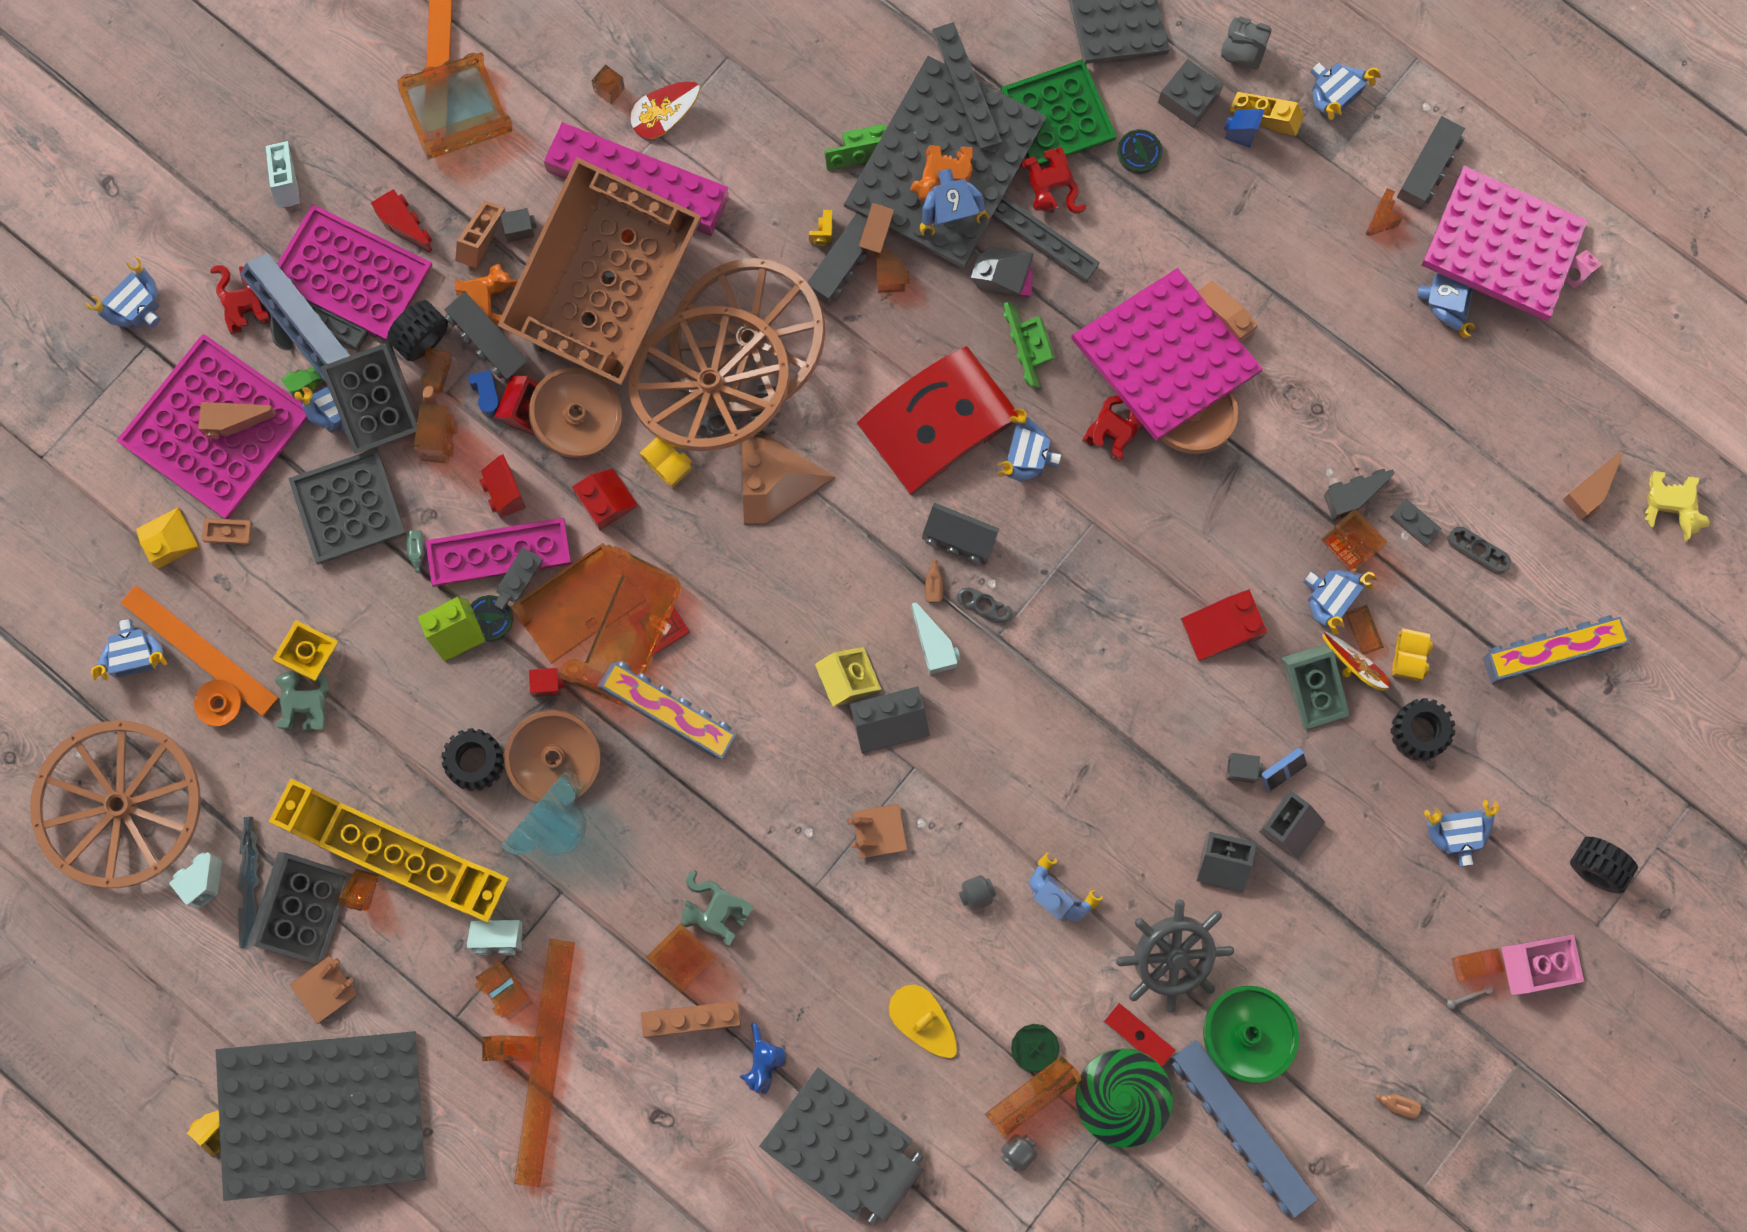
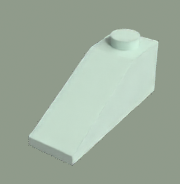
[266,141,300,208]
[911,603,960,675]

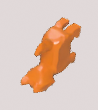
[910,145,973,202]
[455,264,518,328]

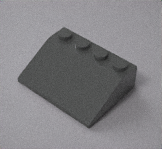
[320,342,424,454]
[247,852,353,965]

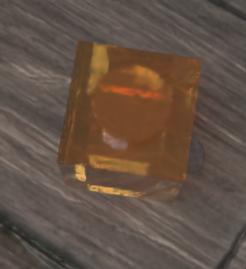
[591,64,625,104]

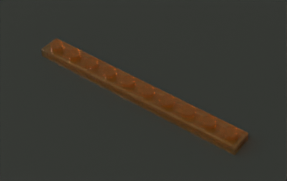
[514,939,575,1187]

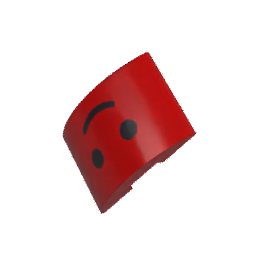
[857,346,1018,495]

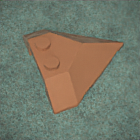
[742,434,835,524]

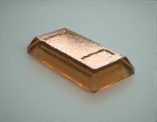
[1345,605,1384,655]

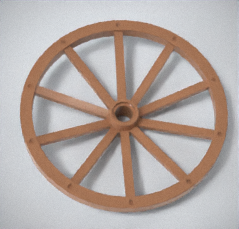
[669,258,825,414]
[628,306,790,451]
[30,720,201,888]

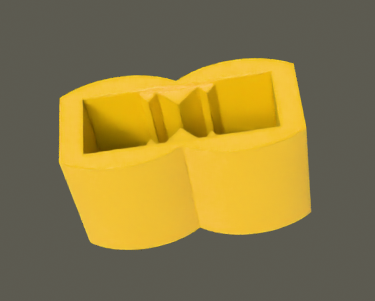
[640,437,692,489]
[1391,629,1433,682]

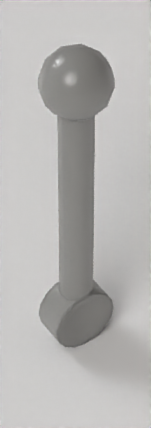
[1447,985,1493,1009]

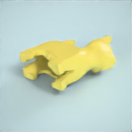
[1645,471,1710,542]

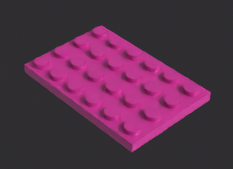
[278,204,433,342]

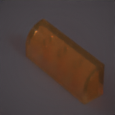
[985,1056,1081,1139]

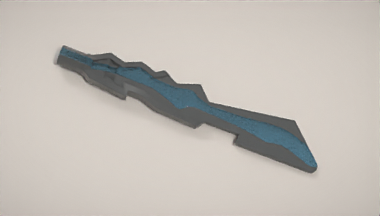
[239,817,261,949]

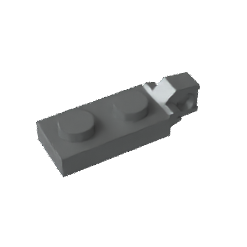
[494,547,543,611]

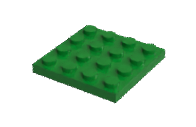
[1001,59,1117,166]

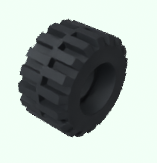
[387,300,448,361]
[1391,698,1456,761]
[441,728,505,791]
[1570,836,1638,894]

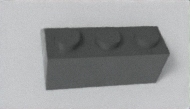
[922,502,999,565]
[850,686,930,753]

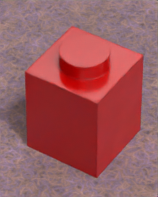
[529,668,565,697]

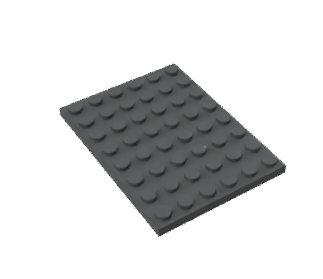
[844,56,1047,269]
[215,1031,426,1201]

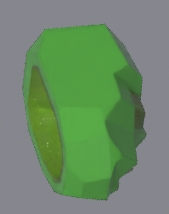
[281,368,323,398]

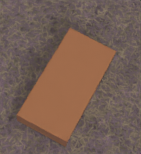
[859,203,895,254]

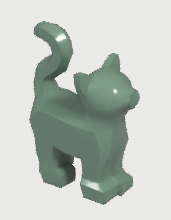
[275,661,330,731]
[681,870,754,947]

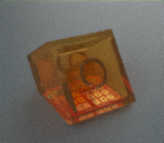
[1321,509,1387,574]

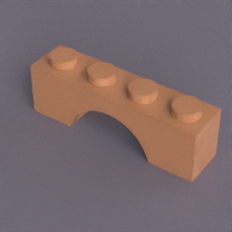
[641,1001,741,1038]

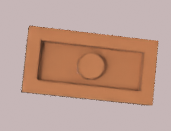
[202,518,253,545]

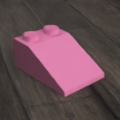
[1501,934,1584,995]

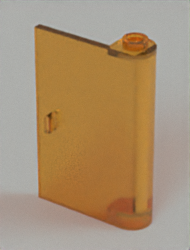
[510,543,643,664]

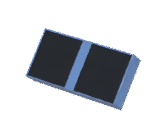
[1261,748,1307,792]

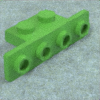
[824,124,887,171]
[1004,302,1056,390]

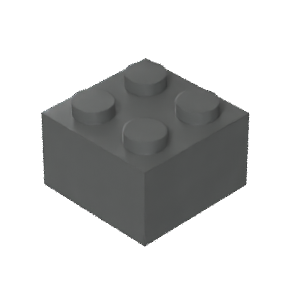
[1158,59,1224,128]

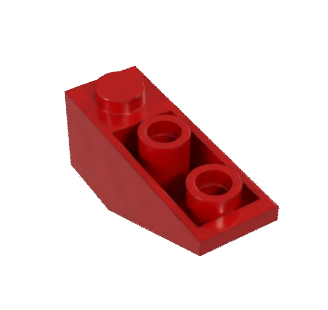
[371,189,433,253]

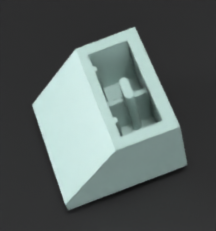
[169,852,222,910]
[467,920,522,956]

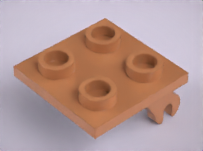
[847,804,907,859]
[290,956,358,1024]

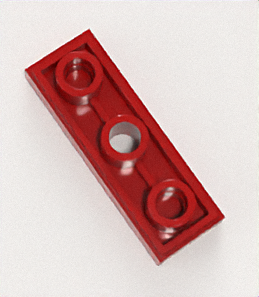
[1103,1003,1175,1067]

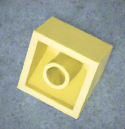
[815,647,881,707]

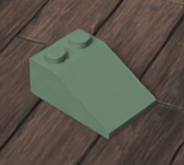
[1282,644,1350,730]

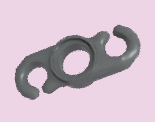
[696,411,744,439]
[957,587,1012,623]

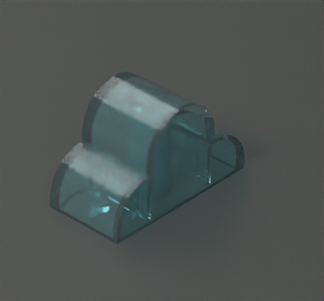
[501,768,587,855]

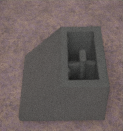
[1259,790,1325,860]
[1196,832,1257,893]

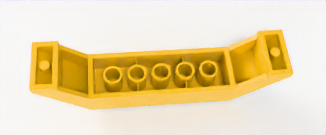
[269,778,510,923]

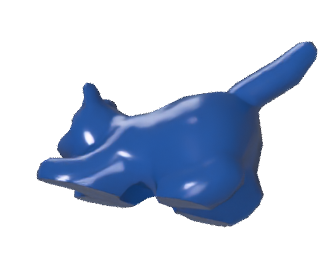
[740,1022,786,1094]

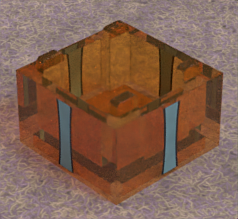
[475,960,533,1020]

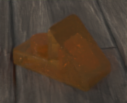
[1365,188,1403,236]
[338,869,379,911]

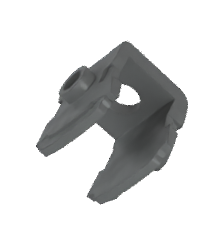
[1221,16,1272,70]

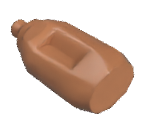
[422,386,437,413]
[925,559,944,603]
[1375,1094,1421,1119]

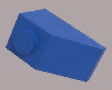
[1224,109,1265,148]

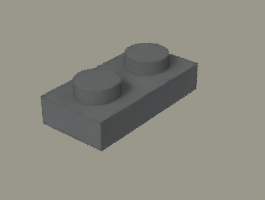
[1390,499,1442,547]

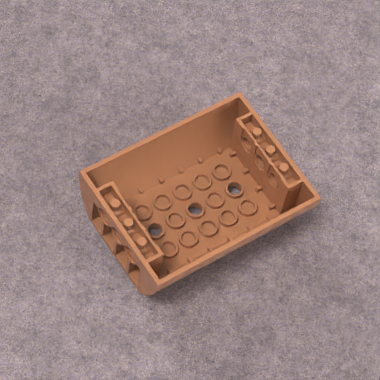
[497,157,702,385]

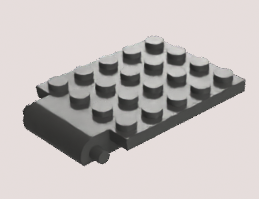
[759,1067,924,1225]

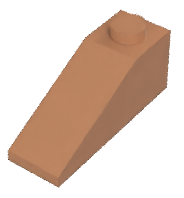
[455,200,505,268]
[1198,281,1258,343]
[198,402,276,439]
[1563,452,1623,520]

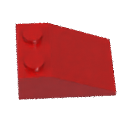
[1181,589,1267,661]

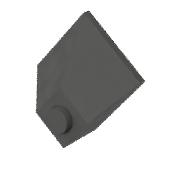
[971,247,1033,296]

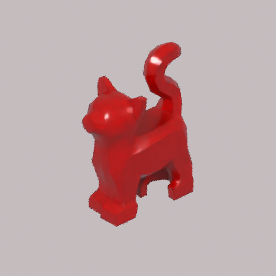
[1021,147,1086,214]
[210,265,270,335]
[1082,396,1144,462]

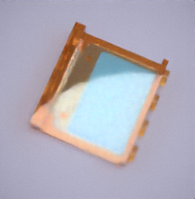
[397,52,512,160]

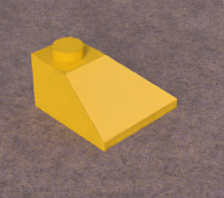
[136,507,200,569]
[272,620,338,682]
[187,1110,220,1158]

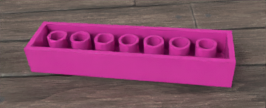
[544,122,729,236]

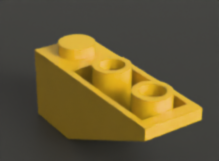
[1229,92,1304,136]

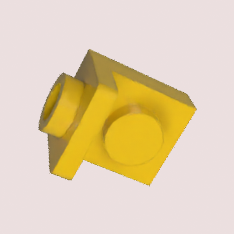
[809,210,833,246]

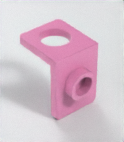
[1565,250,1602,289]

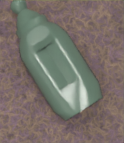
[406,530,425,573]

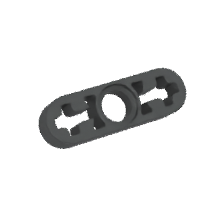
[1447,527,1511,574]

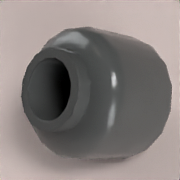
[959,875,996,910]
[1001,1134,1037,1171]

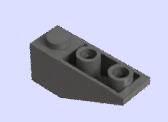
[1324,469,1395,520]

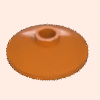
[194,679,241,727]

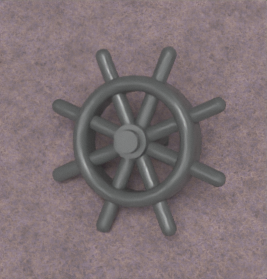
[1116,899,1234,1012]

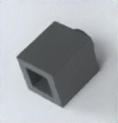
[501,208,537,242]
[1226,753,1263,783]

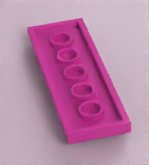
[426,518,572,587]

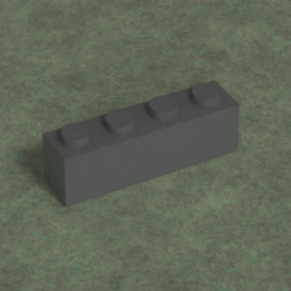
[1397,116,1465,209]
[807,213,868,306]
[444,291,527,380]

